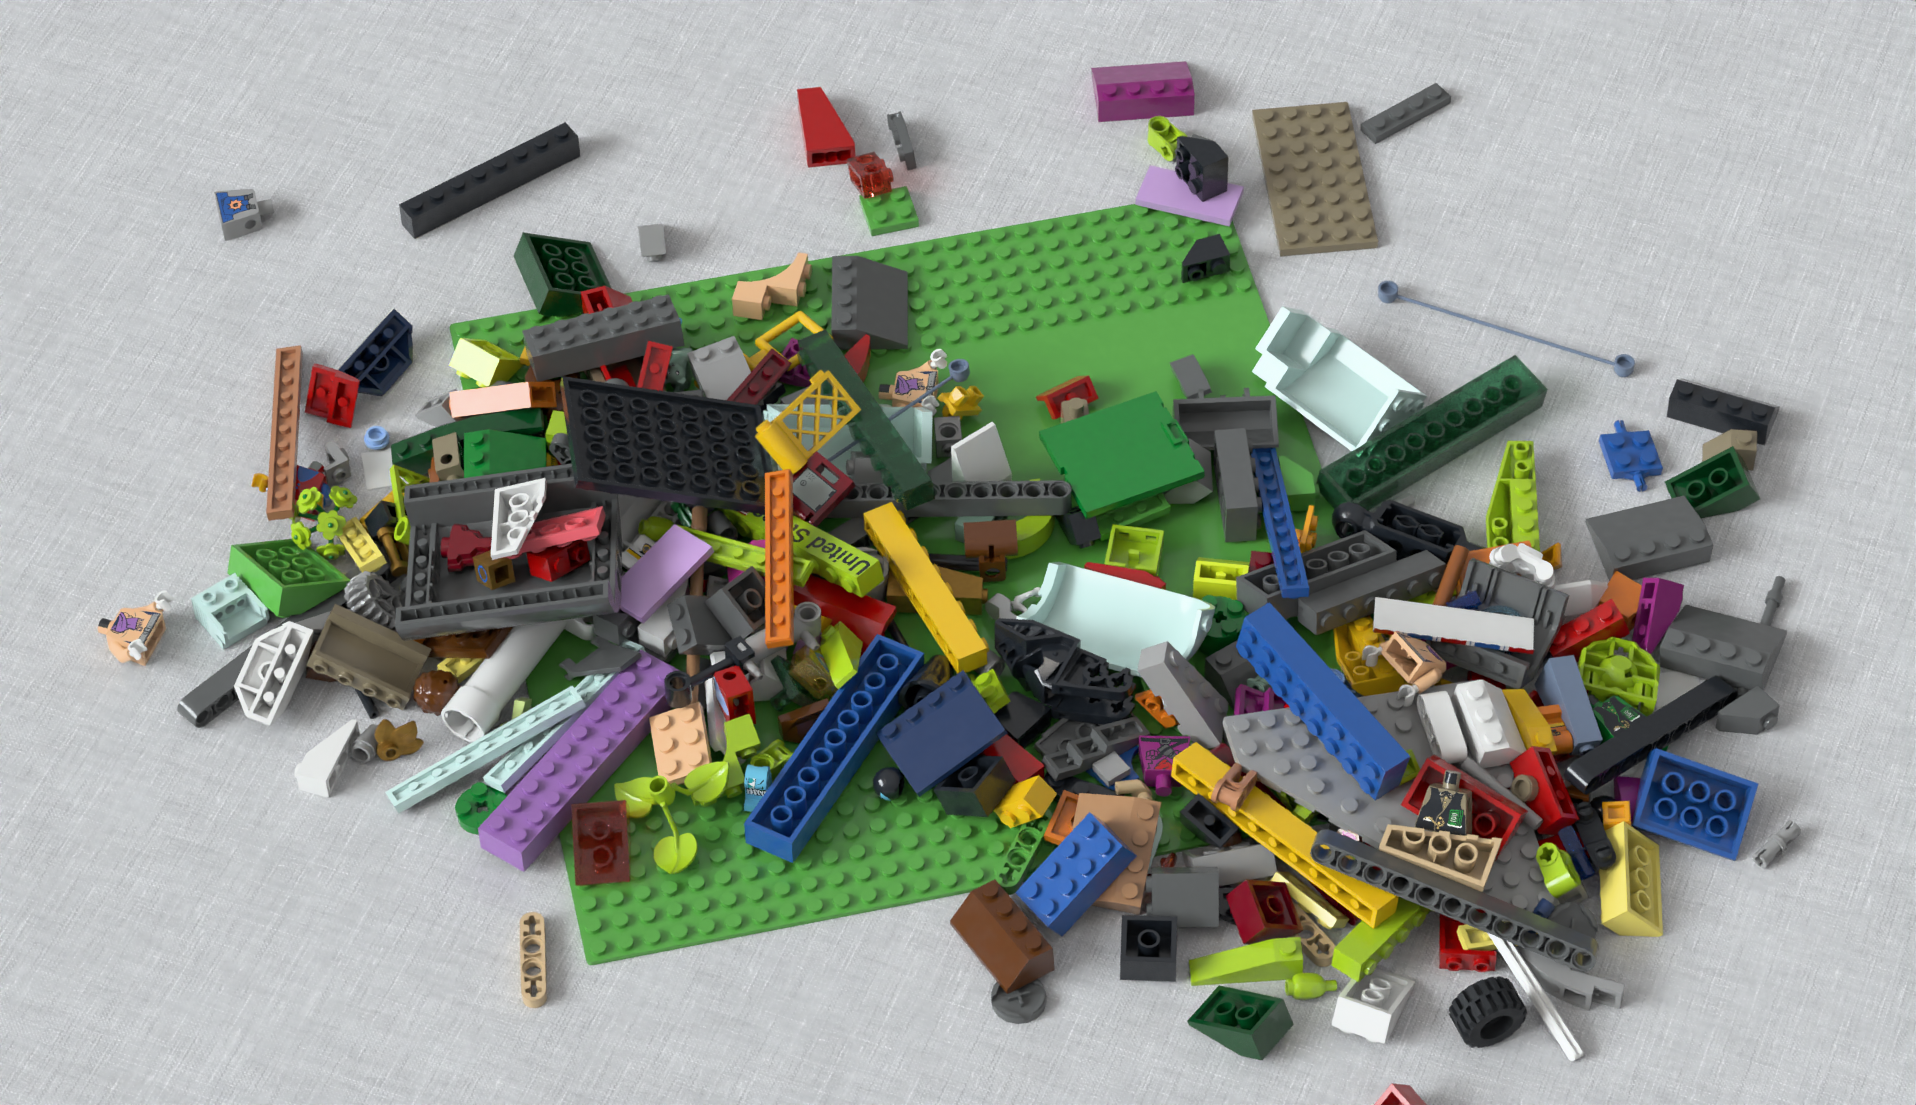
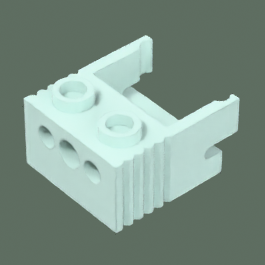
[191,573,270,650]

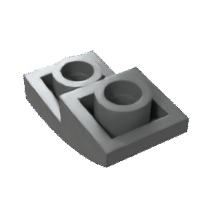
[1170,354,1212,399]

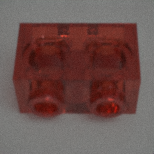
[847,152,894,199]

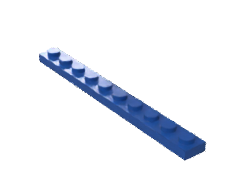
[1250,448,1309,599]

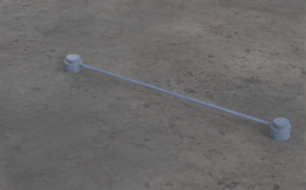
[1378,281,1635,377]
[827,359,970,462]

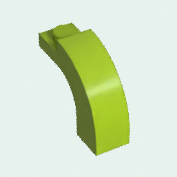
[1005,479,1055,559]

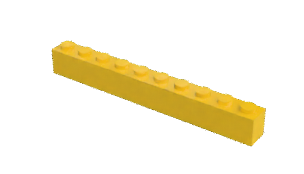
[1171,742,1399,929]

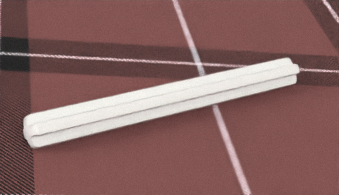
[1488,933,1584,1061]

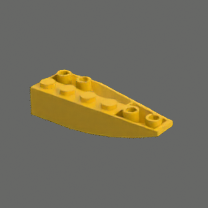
[1333,615,1404,696]

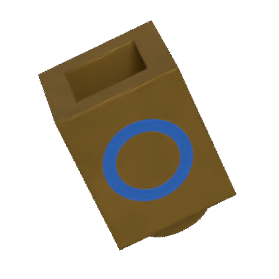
[473,550,515,590]

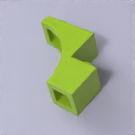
[691,714,761,807]

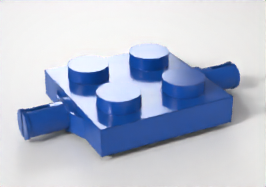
[1599,420,1663,492]

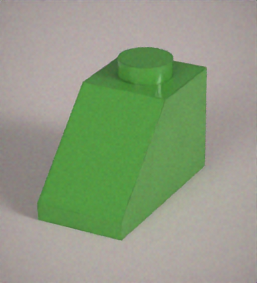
[1278,456,1320,511]

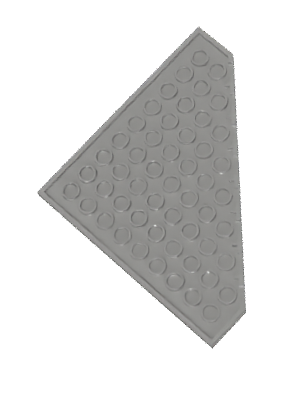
[1222,679,1560,924]

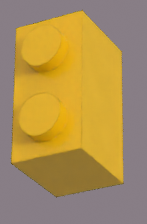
[994,775,1057,828]

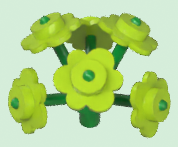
[289,486,358,560]

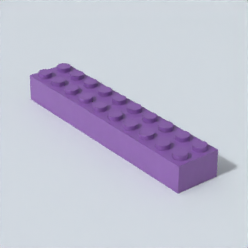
[478,650,680,872]

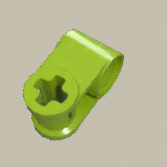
[1147,116,1187,161]
[750,739,794,783]
[1536,843,1581,899]

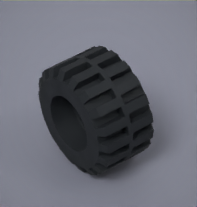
[1449,976,1527,1048]

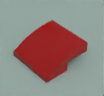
[304,363,360,428]

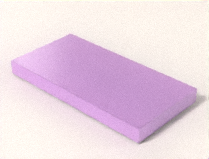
[1135,165,1244,227]
[619,524,714,624]

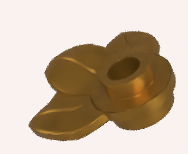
[374,719,424,761]

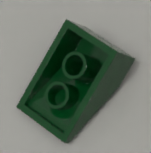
[1665,446,1760,519]
[1187,985,1294,1060]

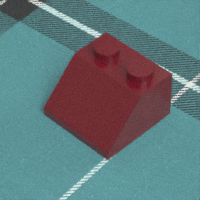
[1226,879,1303,945]

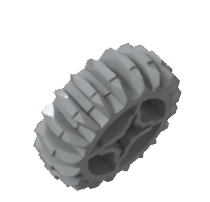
[344,571,403,632]

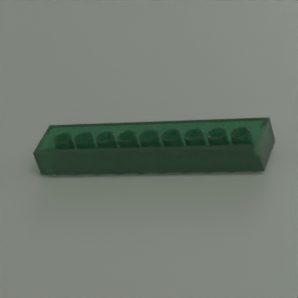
[1316,355,1548,511]

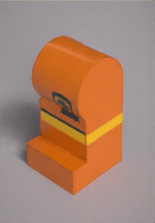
[1537,704,1573,756]

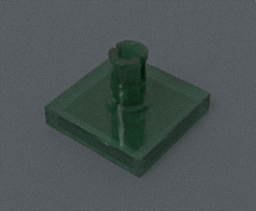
[770,655,822,712]

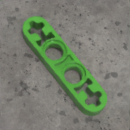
[995,809,1052,895]

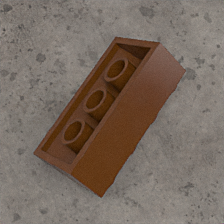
[950,879,1055,994]

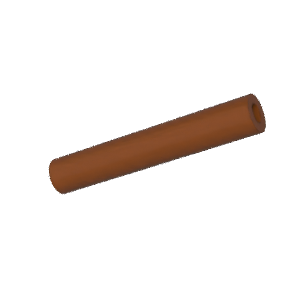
[1432,545,1469,607]

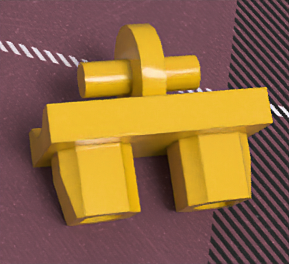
[937,386,984,420]

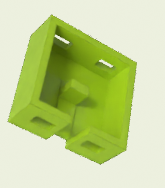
[1104,524,1164,576]

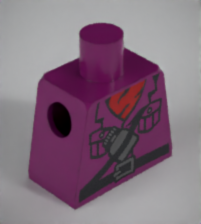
[1138,735,1190,797]

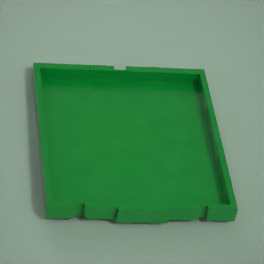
[1039,391,1205,519]

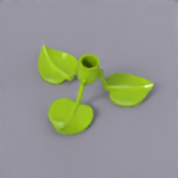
[614,761,730,874]

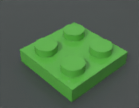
[859,186,919,236]

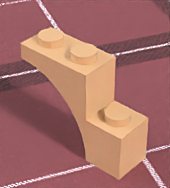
[732,252,812,320]

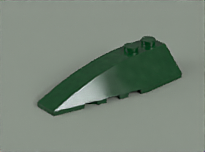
[391,408,544,481]

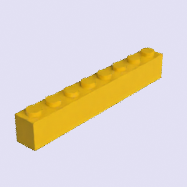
[863,502,989,674]

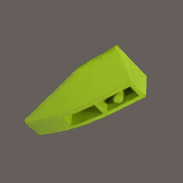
[1486,441,1540,552]

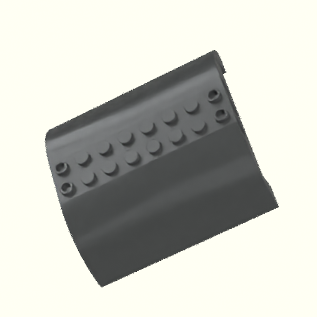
[395,464,622,641]

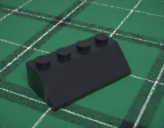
[1667,378,1780,446]

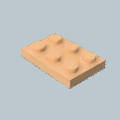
[649,702,712,785]

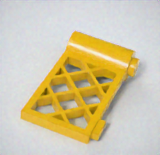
[755,370,861,474]

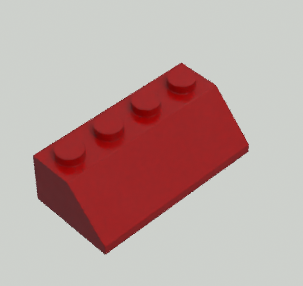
[1401,754,1528,861]

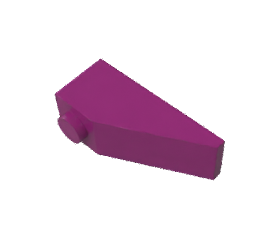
[1632,578,1684,654]

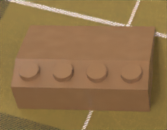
[1072,793,1161,915]

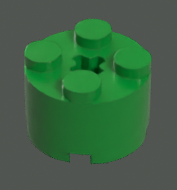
[1199,595,1246,656]

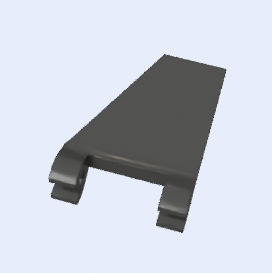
[559,636,642,681]

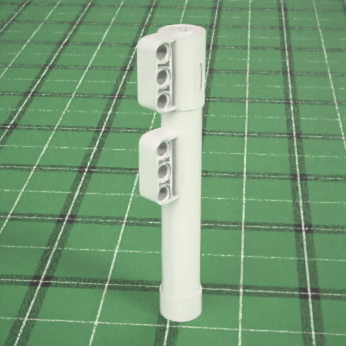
[441,494,681,743]

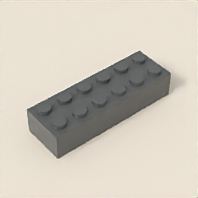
[522,294,685,382]
[1236,530,1396,619]

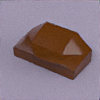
[778,698,829,743]

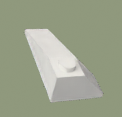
[491,478,547,560]

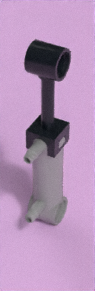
[664,602,821,708]

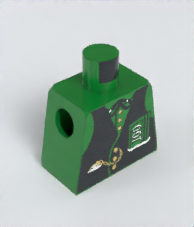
[1588,694,1647,745]

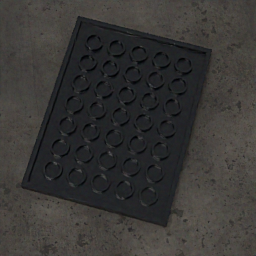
[560,376,773,515]

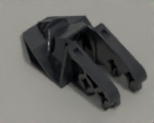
[995,618,1136,725]

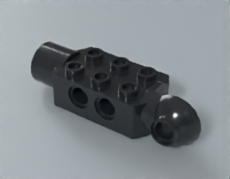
[1332,500,1486,569]

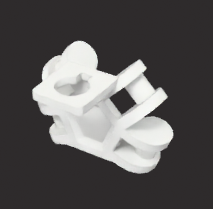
[1489,543,1556,588]

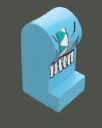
[744,764,772,812]

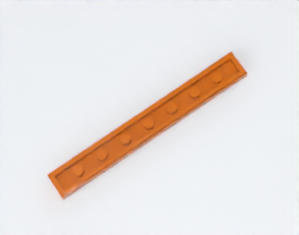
[765,469,794,649]

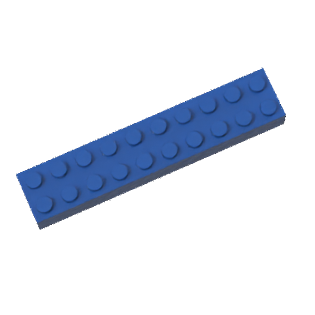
[744,634,924,863]

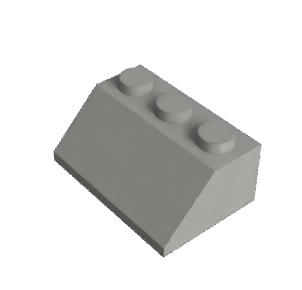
[1182,837,1277,888]

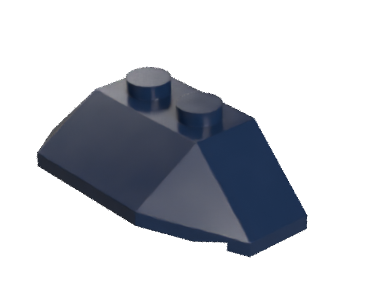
[338,309,413,396]

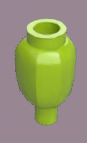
[638,516,674,542]
[1285,973,1337,1000]

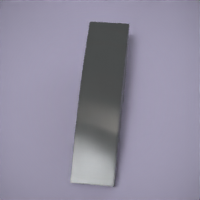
[1041,716,1150,781]

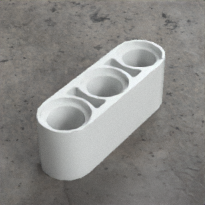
[1417,691,1467,764]

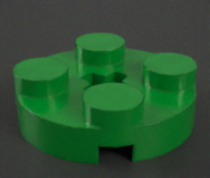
[455,782,507,835]

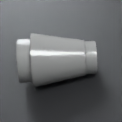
[351,724,378,763]

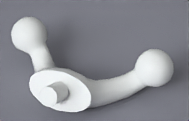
[1010,587,1041,613]

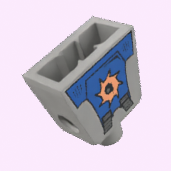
[214,189,274,241]

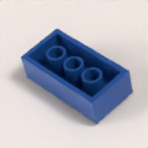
[1015,812,1137,936]

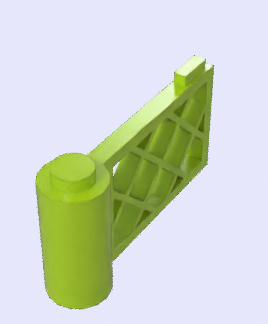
[390,464,430,545]

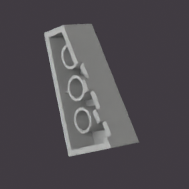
[1137,641,1229,749]

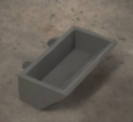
[1172,387,1279,450]

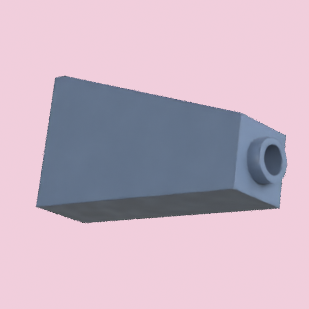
[1534,655,1603,756]

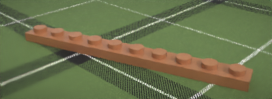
[266,345,303,521]

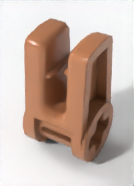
[1211,763,1258,812]

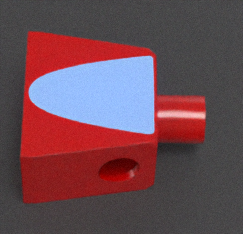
[713,666,756,724]

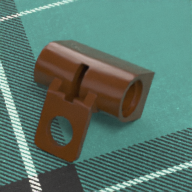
[963,519,1018,582]

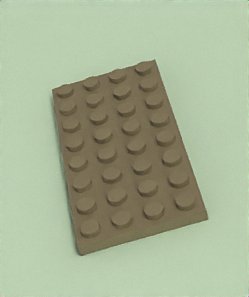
[1252,102,1378,257]

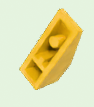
[1502,689,1557,755]

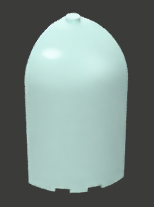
[1017,562,1215,677]

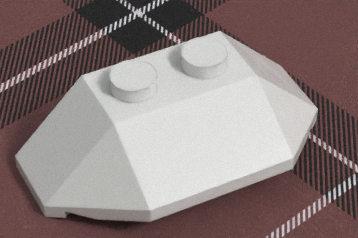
[1504,580,1608,625]
[234,621,314,727]

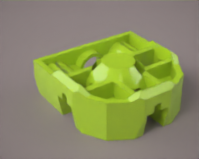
[1578,637,1660,716]

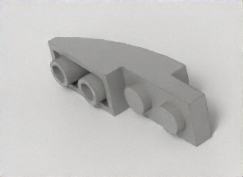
[1518,946,1625,1011]

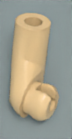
[1115,779,1152,800]

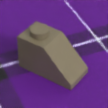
[1702,429,1757,471]

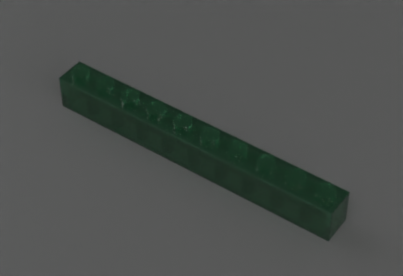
[797,329,935,510]

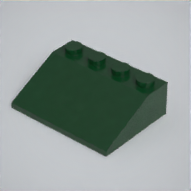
[513,232,611,317]

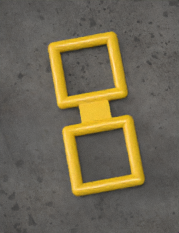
[694,311,833,390]

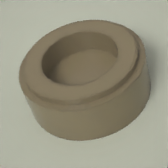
[1511,775,1538,803]

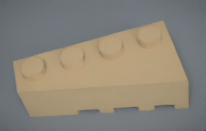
[1378,824,1502,892]

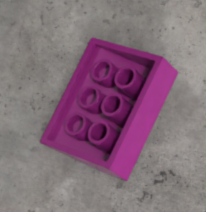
[1091,61,1195,122]

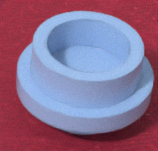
[364,426,390,450]

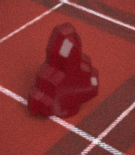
[441,524,492,572]

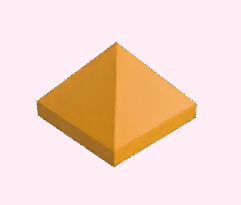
[1541,543,1562,571]

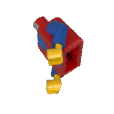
[251,461,332,521]

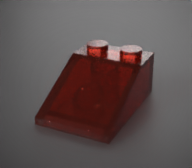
[571,800,631,886]

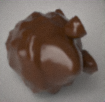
[413,669,462,716]

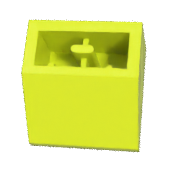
[1193,557,1250,600]

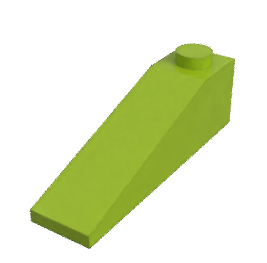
[1189,937,1303,986]

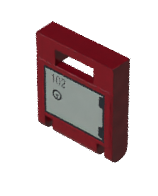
[793,451,856,527]

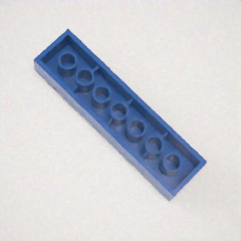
[1236,602,1410,801]

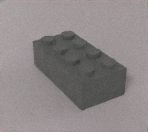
[1213,428,1262,542]

